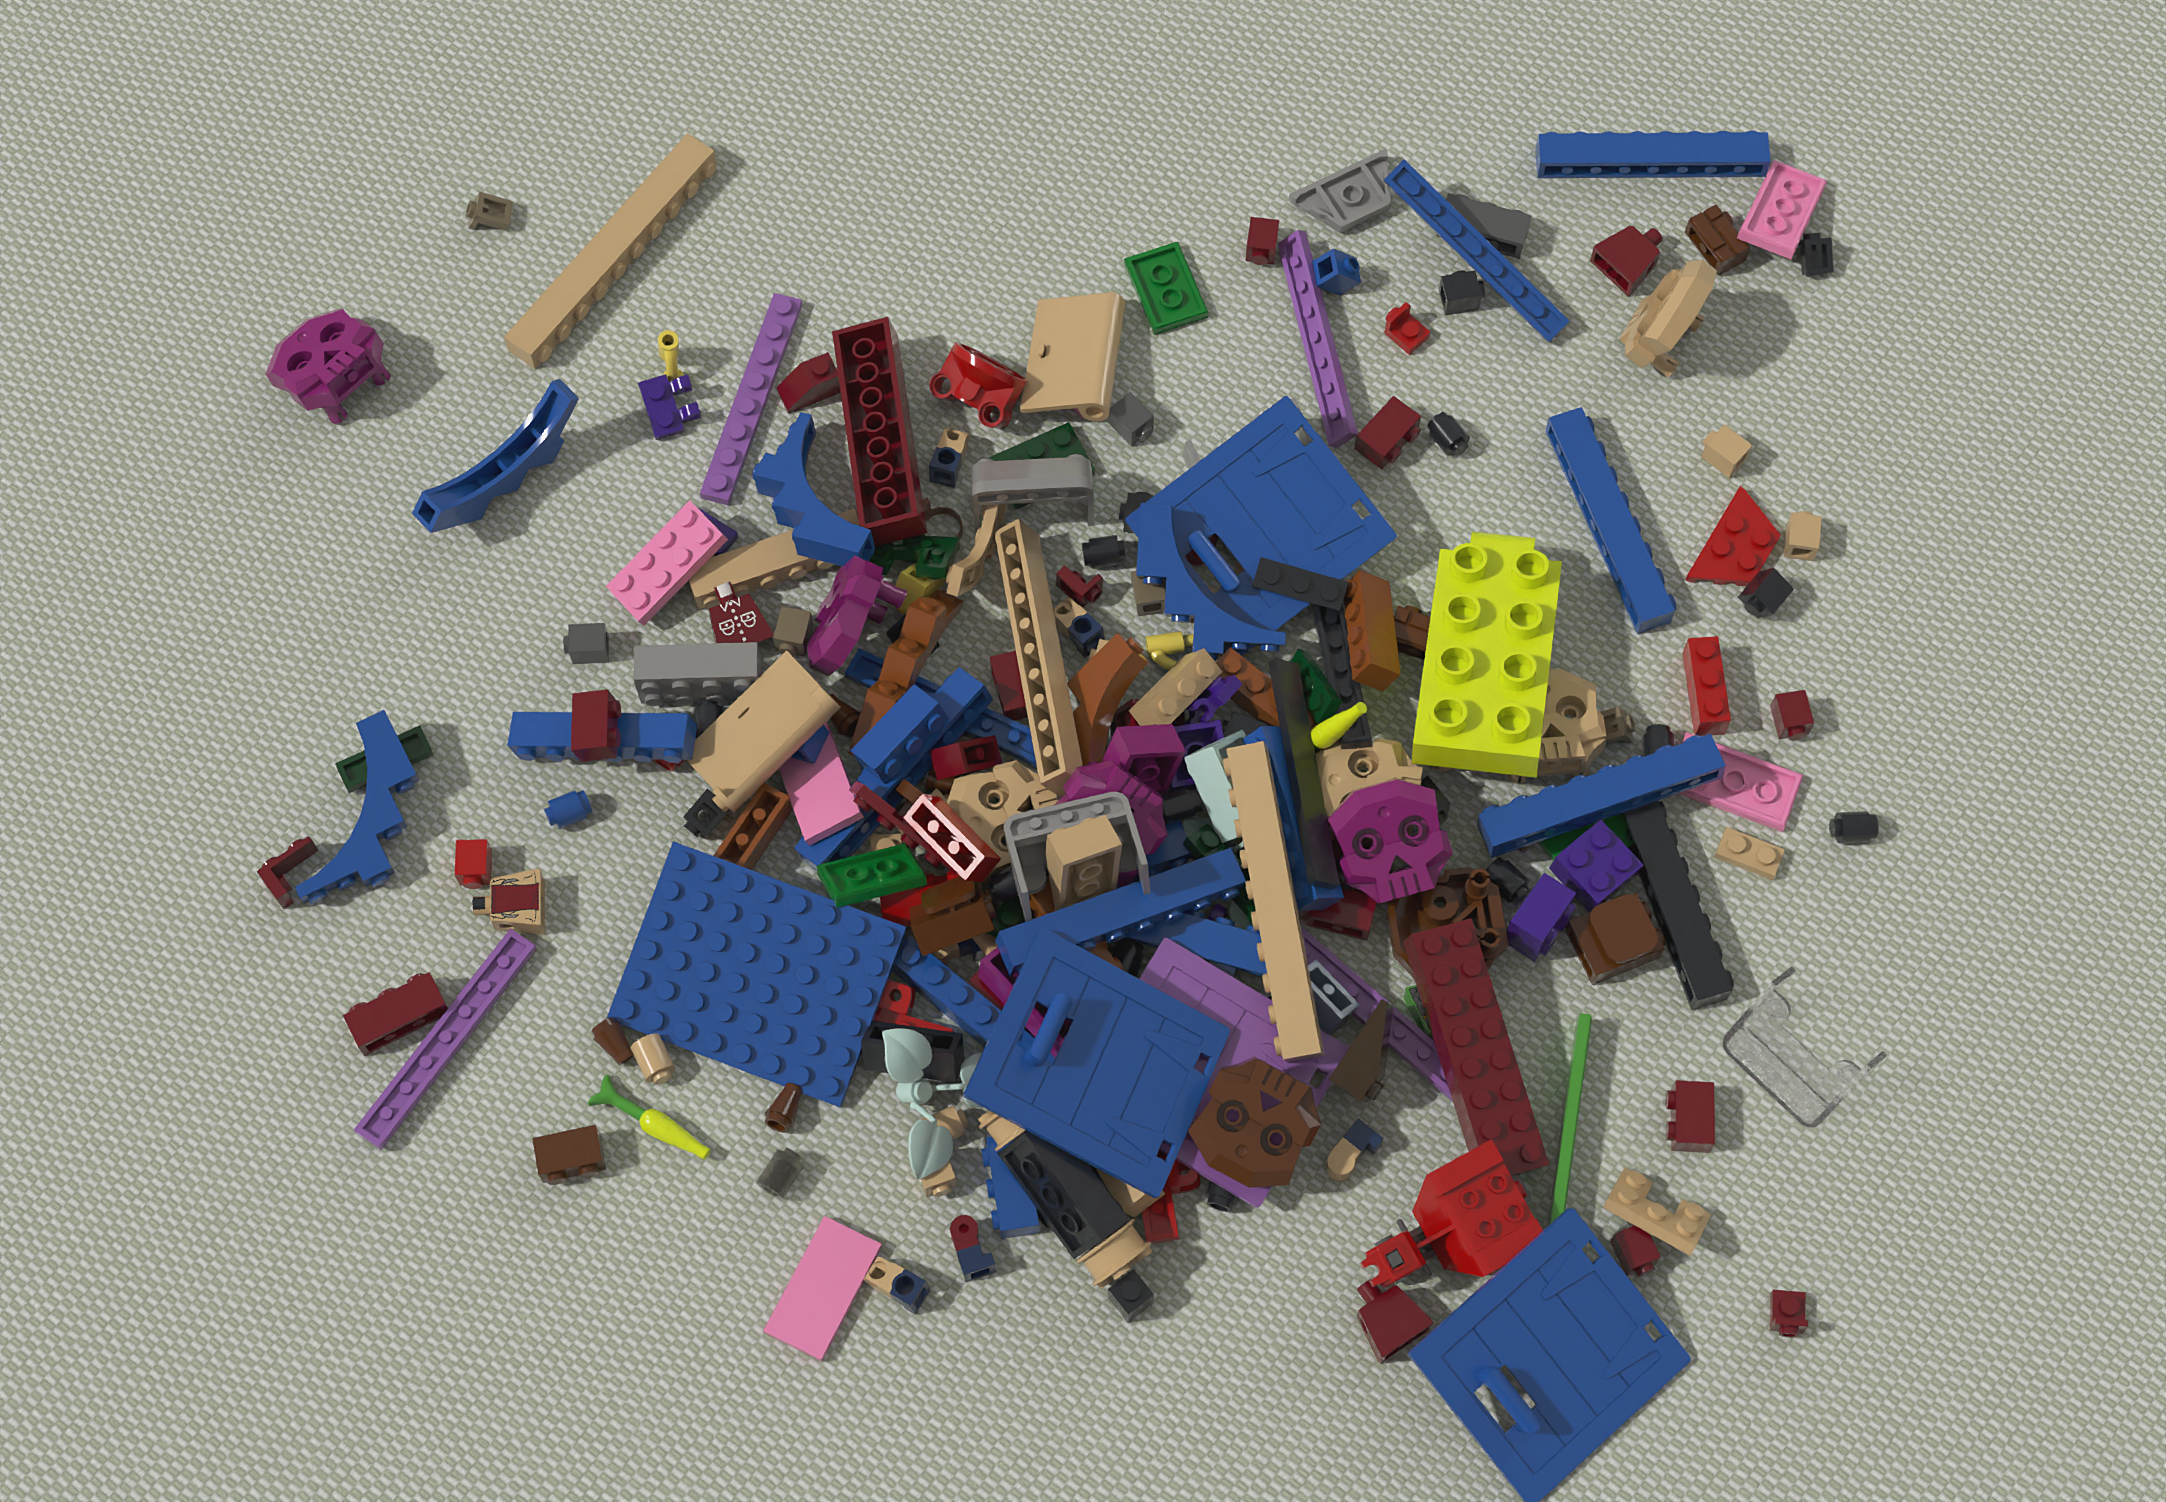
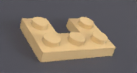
[1603,1167,1711,1256]

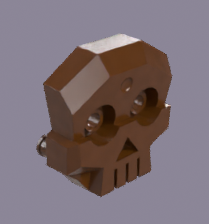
[1387,867,1509,980]
[1188,1056,1321,1188]

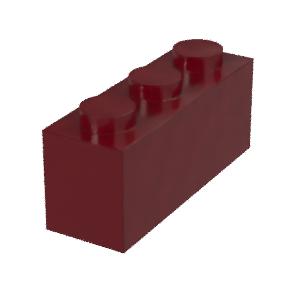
[343,972,448,1056]

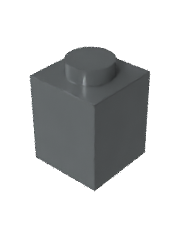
[1108,392,1154,447]
[563,623,609,664]

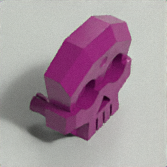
[265,308,391,424]
[808,556,907,677]
[1054,760,1168,886]
[1327,778,1453,903]

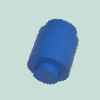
[544,790,593,829]

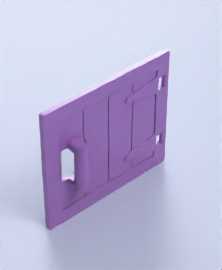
[1139,938,1350,1208]

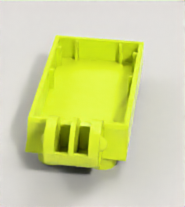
[1412,531,1562,778]

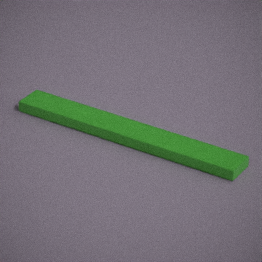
[1547,1013,1592,1227]

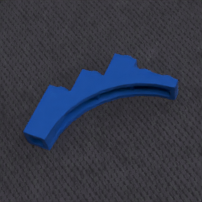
[412,379,579,533]
[752,412,875,566]
[1136,503,1287,661]
[295,710,420,904]

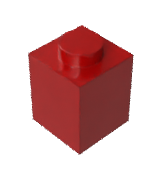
[455,839,492,889]

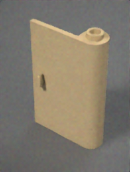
[1020,292,1126,421]
[687,651,841,812]

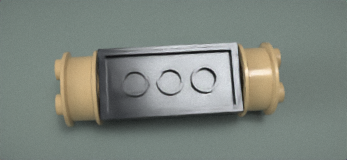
[978,1111,1153,1289]

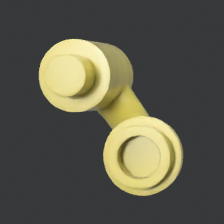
[658,330,684,382]
[1145,631,1194,670]

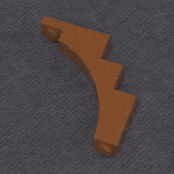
[1067,633,1149,766]

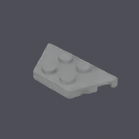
[1289,149,1391,233]

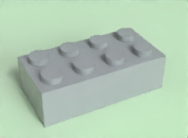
[633,642,763,706]

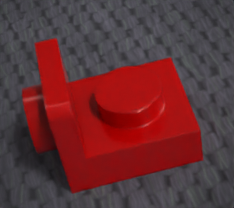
[1384,302,1431,355]

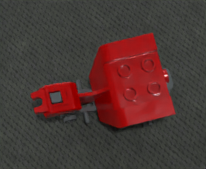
[1359,1139,1543,1287]

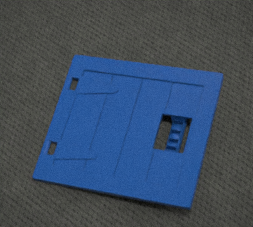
[1125,396,1397,656]
[963,928,1230,1198]
[1408,1208,1691,1502]

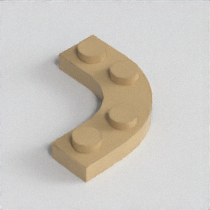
[946,504,1008,597]

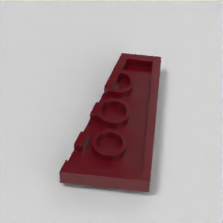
[849,781,958,874]

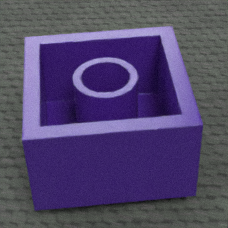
[1167,720,1224,793]
[1549,819,1643,912]
[1506,872,1576,962]

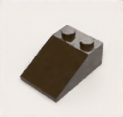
[1328,999,1393,1103]

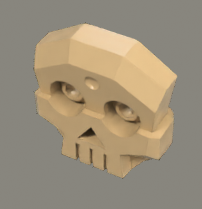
[1619,260,1717,377]
[1508,668,1607,784]
[1315,738,1423,848]
[947,760,1058,884]

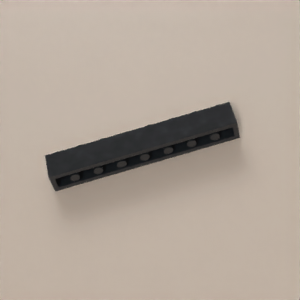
[1623,801,1734,1010]

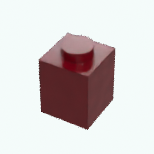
[1245,217,1279,265]
[1770,690,1814,741]
[1610,1225,1661,1277]

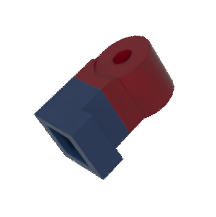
[950,1215,996,1282]

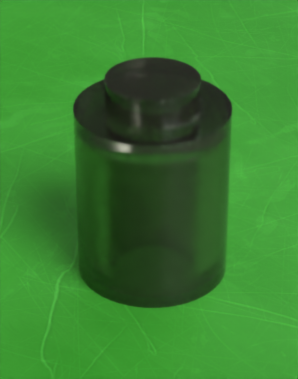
[756,1148,804,1200]

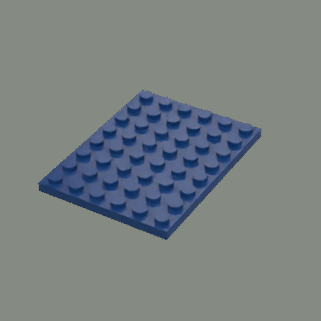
[606,841,908,1107]

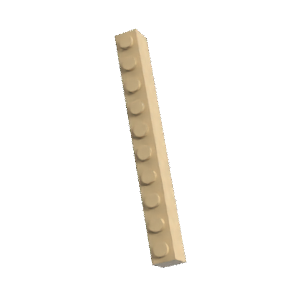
[504,133,717,369]
[994,519,1083,797]
[1223,741,1325,1063]

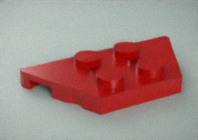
[1685,486,1781,586]

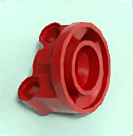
[929,342,1028,429]

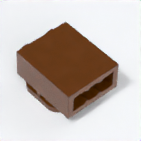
[910,876,997,956]
[1565,893,1665,985]

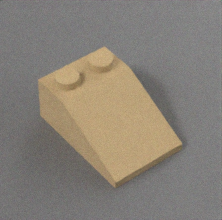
[1045,815,1122,911]

